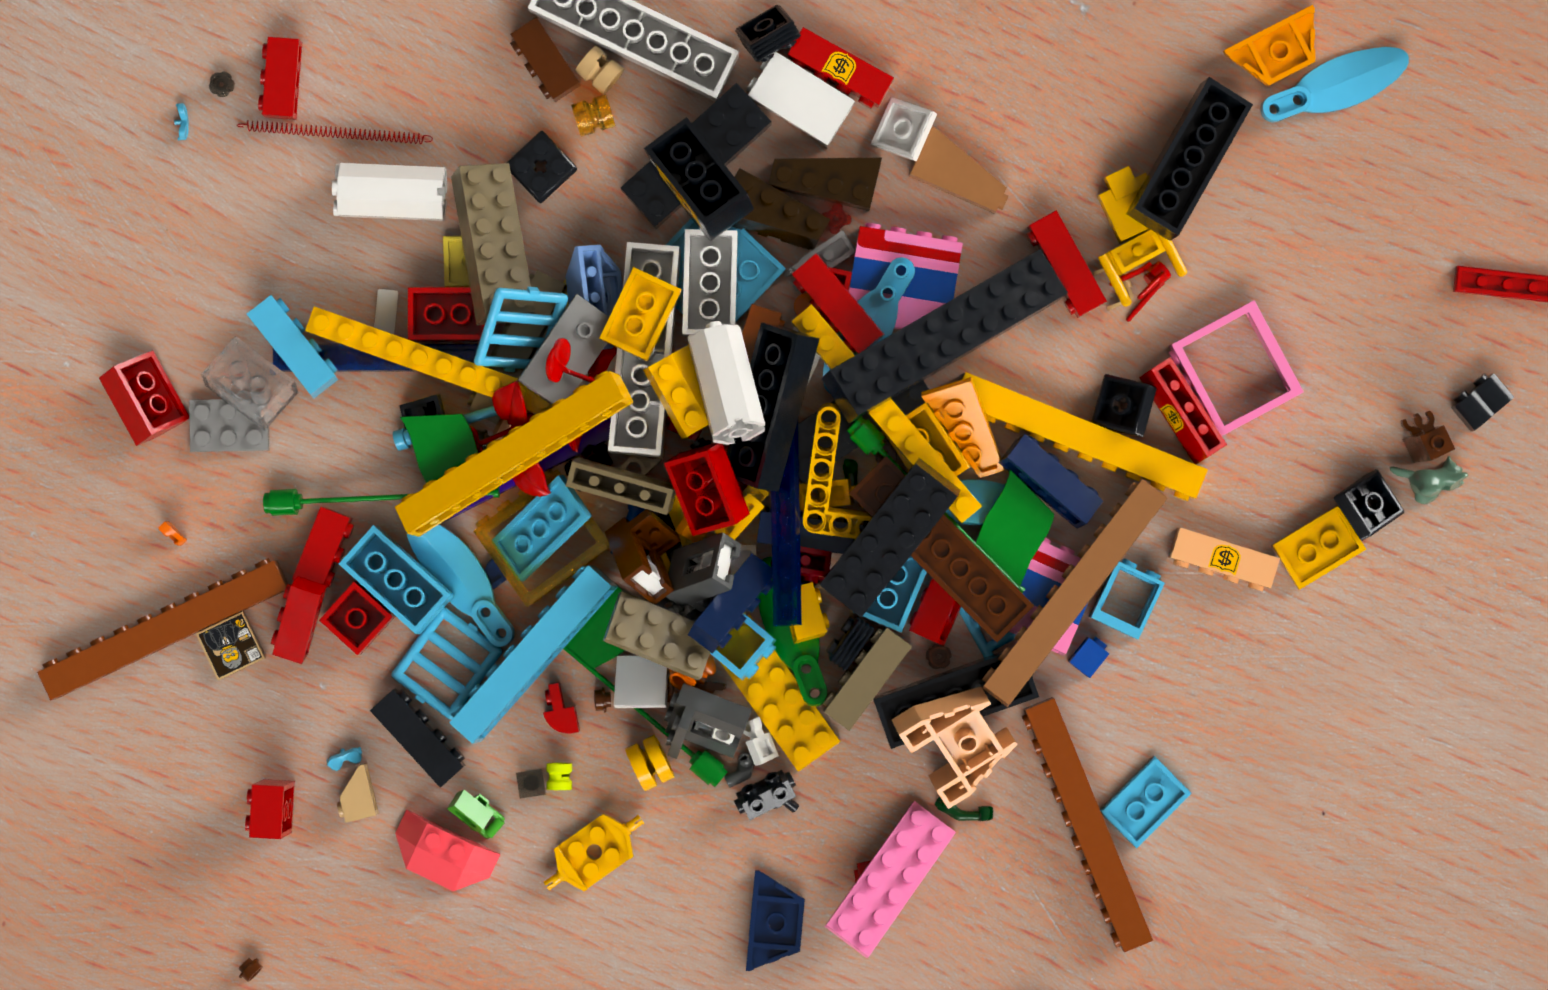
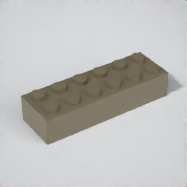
[451,163,535,325]

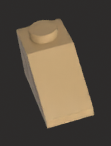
[337,763,379,823]

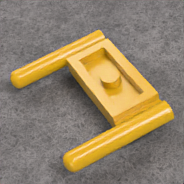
[1098,229,1187,307]

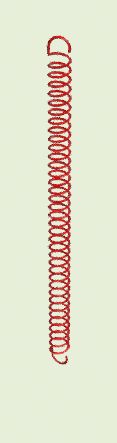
[236,120,433,144]

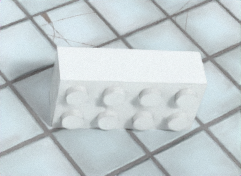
[682,229,738,336]

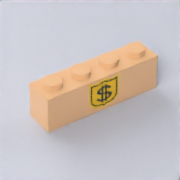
[1168,528,1280,592]

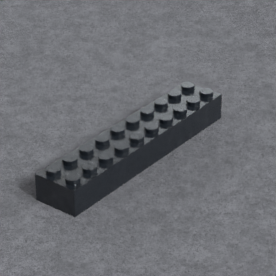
[821,249,1068,423]

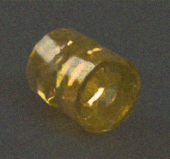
[571,94,616,137]

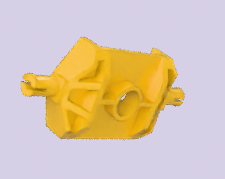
[543,813,644,891]

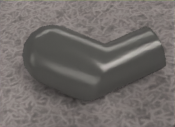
[724,752,755,788]

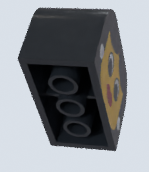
[644,117,754,241]

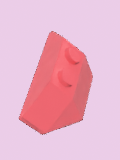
[395,810,500,891]

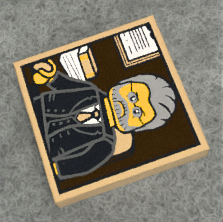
[196,611,266,681]

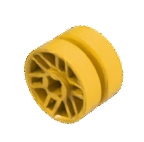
[625,734,675,791]

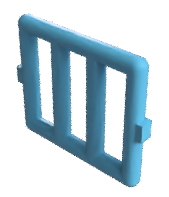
[474,287,568,372]
[391,607,502,720]

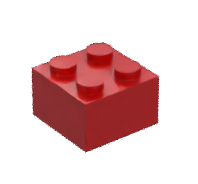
[319,581,396,655]

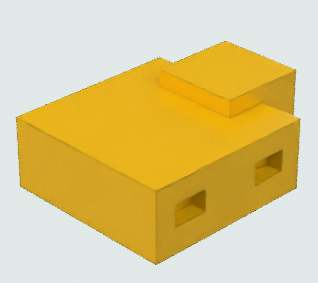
[1097,166,1149,243]
[714,485,770,540]

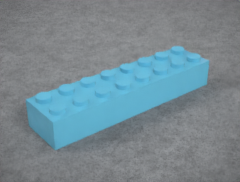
[449,565,619,744]

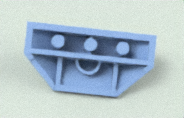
[565,245,623,350]

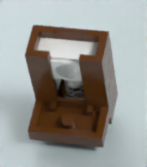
[605,509,681,604]

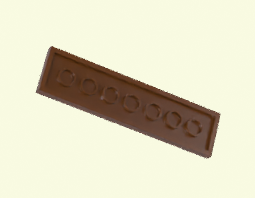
[849,457,1034,643]

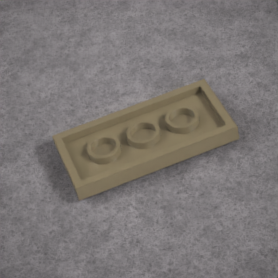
[603,591,710,680]

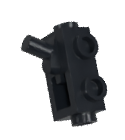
[733,770,799,821]

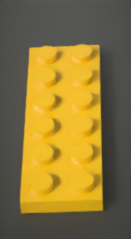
[716,615,841,772]

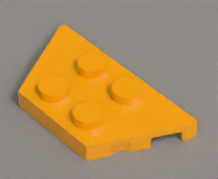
[1223,5,1315,87]

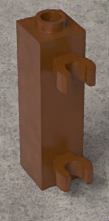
[1401,411,1455,463]

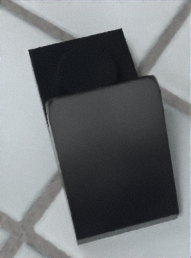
[399,394,445,430]

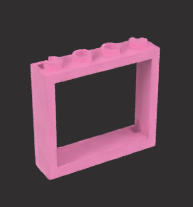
[1168,300,1304,436]

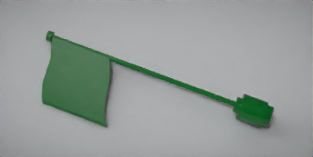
[263,414,500,516]
[847,416,1054,593]
[564,587,728,787]

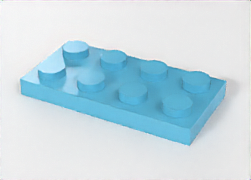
[491,475,592,582]

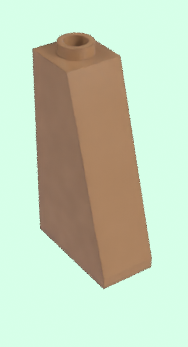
[909,127,1008,214]

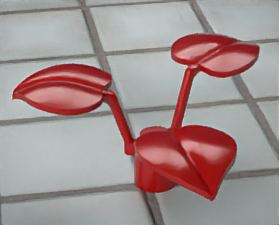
[545,338,617,452]
[469,381,551,496]

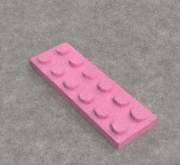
[824,801,956,958]

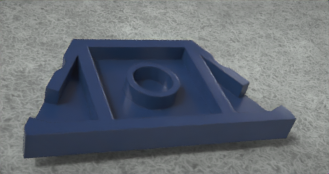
[746,870,805,971]

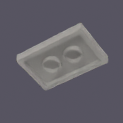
[189,398,270,452]

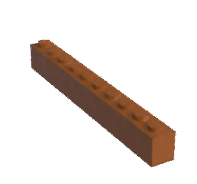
[37,558,288,701]
[1022,697,1153,953]

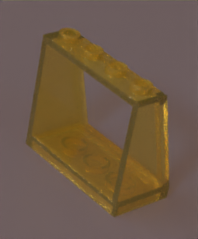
[473,468,610,607]

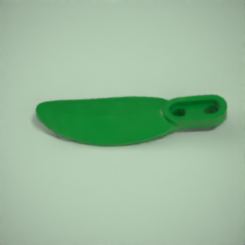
[759,557,828,706]

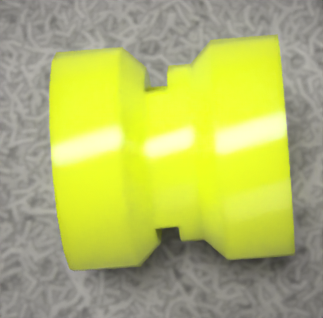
[546,762,572,790]

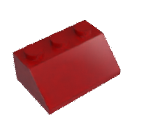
[99,350,189,446]

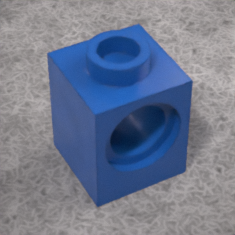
[1068,636,1109,678]

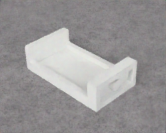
[746,52,855,148]

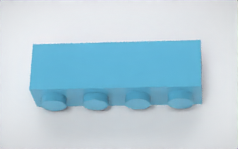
[247,295,338,399]

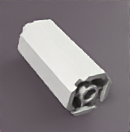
[332,163,447,221]
[687,321,765,445]

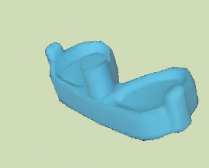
[174,103,189,140]
[326,747,362,771]

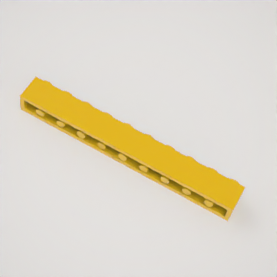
[791,304,982,523]
[305,306,552,414]
[395,371,633,537]
[962,372,1208,501]

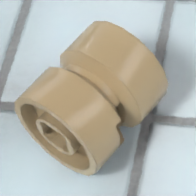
[575,45,625,95]

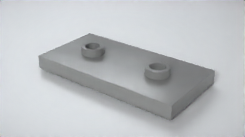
[517,294,609,405]

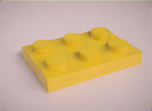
[599,267,682,362]
[1271,505,1366,590]

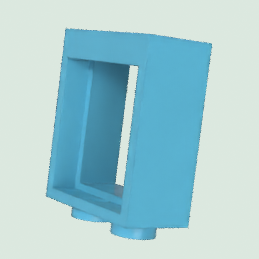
[1089,558,1165,640]
[710,614,777,680]

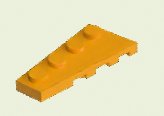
[921,377,1005,478]

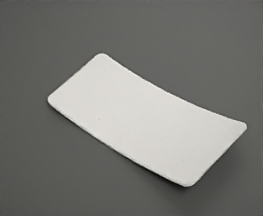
[374,289,398,334]

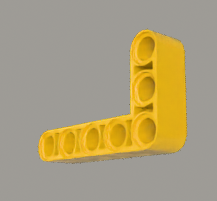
[803,403,872,539]

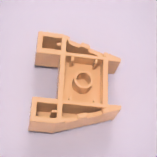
[892,687,1017,809]

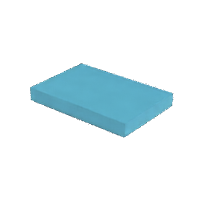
[1100,756,1192,848]

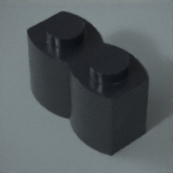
[1451,373,1514,431]

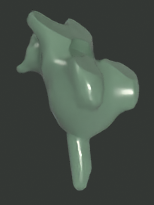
[1390,456,1468,504]

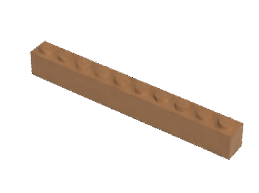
[982,479,1167,708]

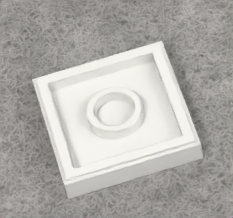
[871,97,937,161]
[614,656,669,708]

